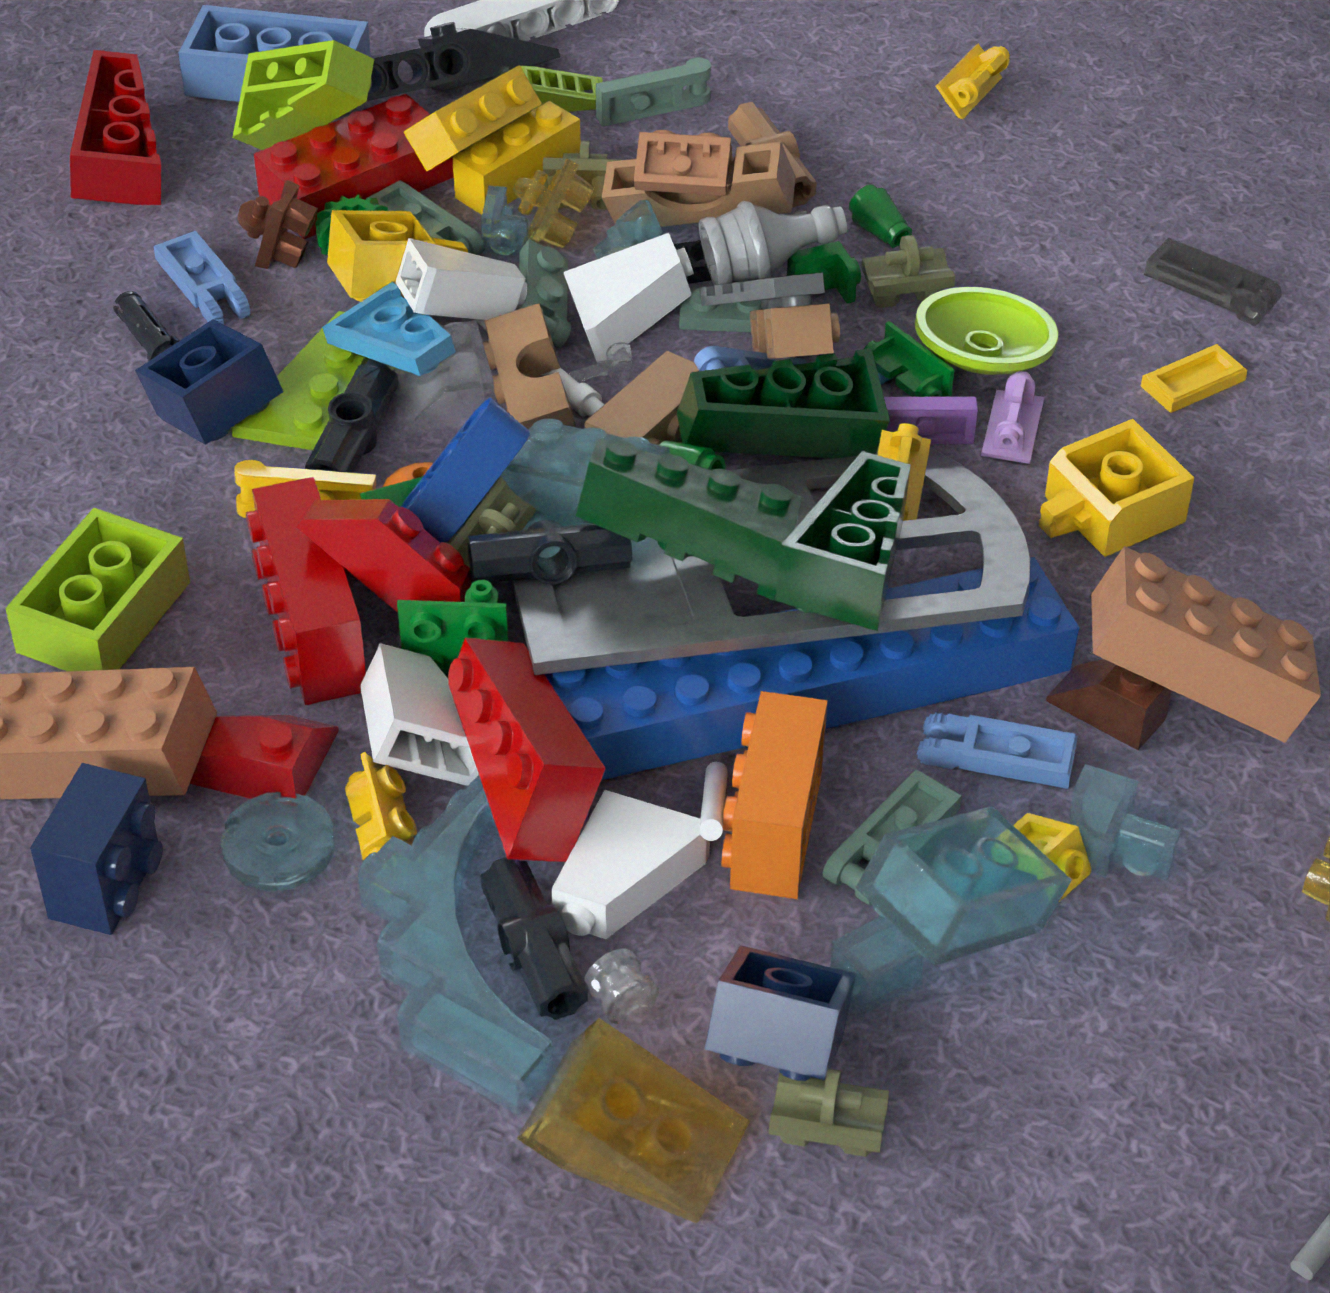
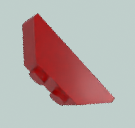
[296,499,472,613]

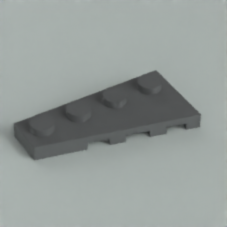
[700,273,825,310]

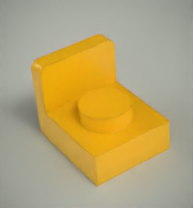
[992,813,1091,902]

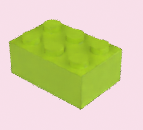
[5,508,190,671]

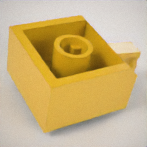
[327,210,468,302]
[1039,419,1195,557]

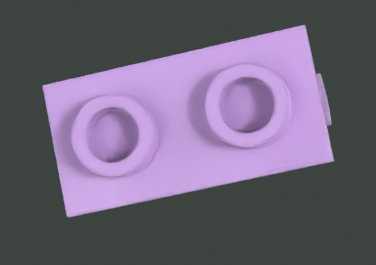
[981,371,1044,464]

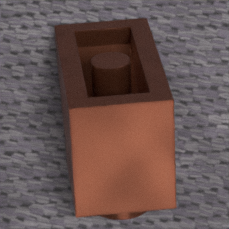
[1046,659,1172,750]

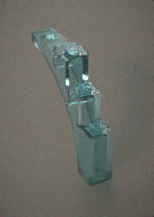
[358,775,554,1115]

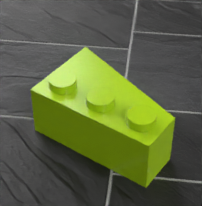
[232,40,374,150]

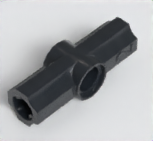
[305,359,399,473]
[467,520,632,585]
[480,857,588,1020]

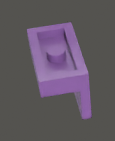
[884,397,978,444]

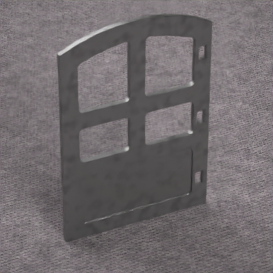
[512,447,1030,675]

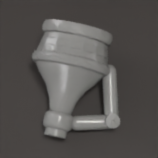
[699,201,848,285]

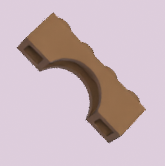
[602,142,796,230]

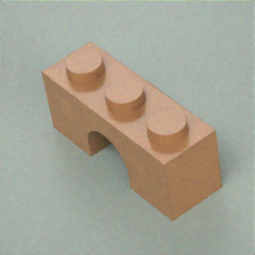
[481,303,580,454]
[750,303,840,358]

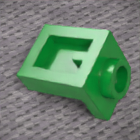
[787,241,861,304]

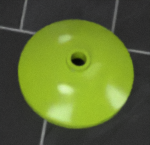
[915,287,1059,375]

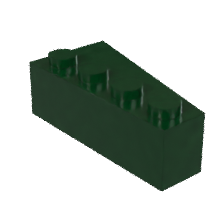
[677,348,890,458]
[576,438,803,600]
[775,451,911,631]

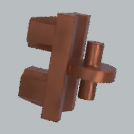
[237,180,318,269]

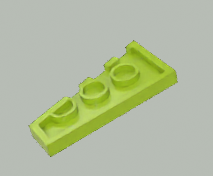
[231,311,370,450]

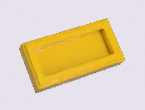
[1141,344,1247,413]

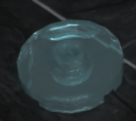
[221,792,335,891]

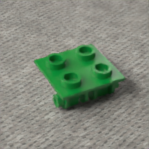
[397,580,509,678]

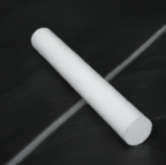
[699,762,728,841]

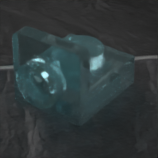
[481,186,528,255]
[593,200,664,259]

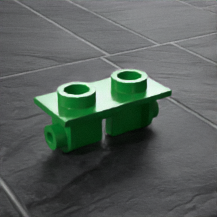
[864,321,954,397]

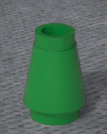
[849,184,912,248]

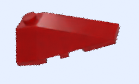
[190,715,339,810]

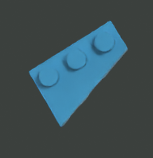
[322,282,456,376]

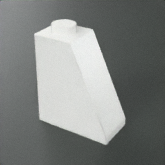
[563,233,694,362]
[395,238,527,320]
[360,643,480,787]
[552,790,710,939]

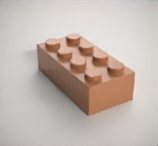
[1091,546,1321,743]
[0,667,217,800]

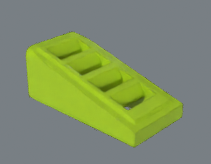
[520,66,603,115]

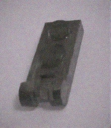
[1144,237,1282,326]

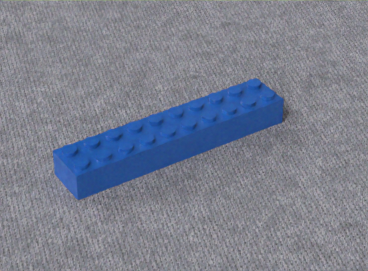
[544,557,1080,780]

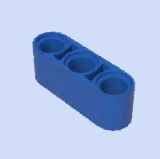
[401,398,530,543]

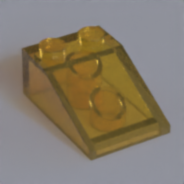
[517,1018,750,1223]

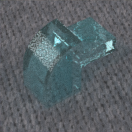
[1068,764,1181,880]

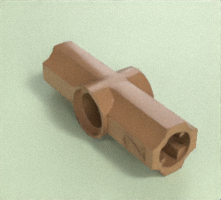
[728,102,817,207]

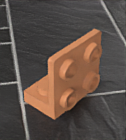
[634,130,733,196]

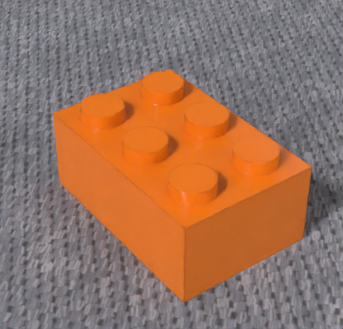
[721,691,828,899]

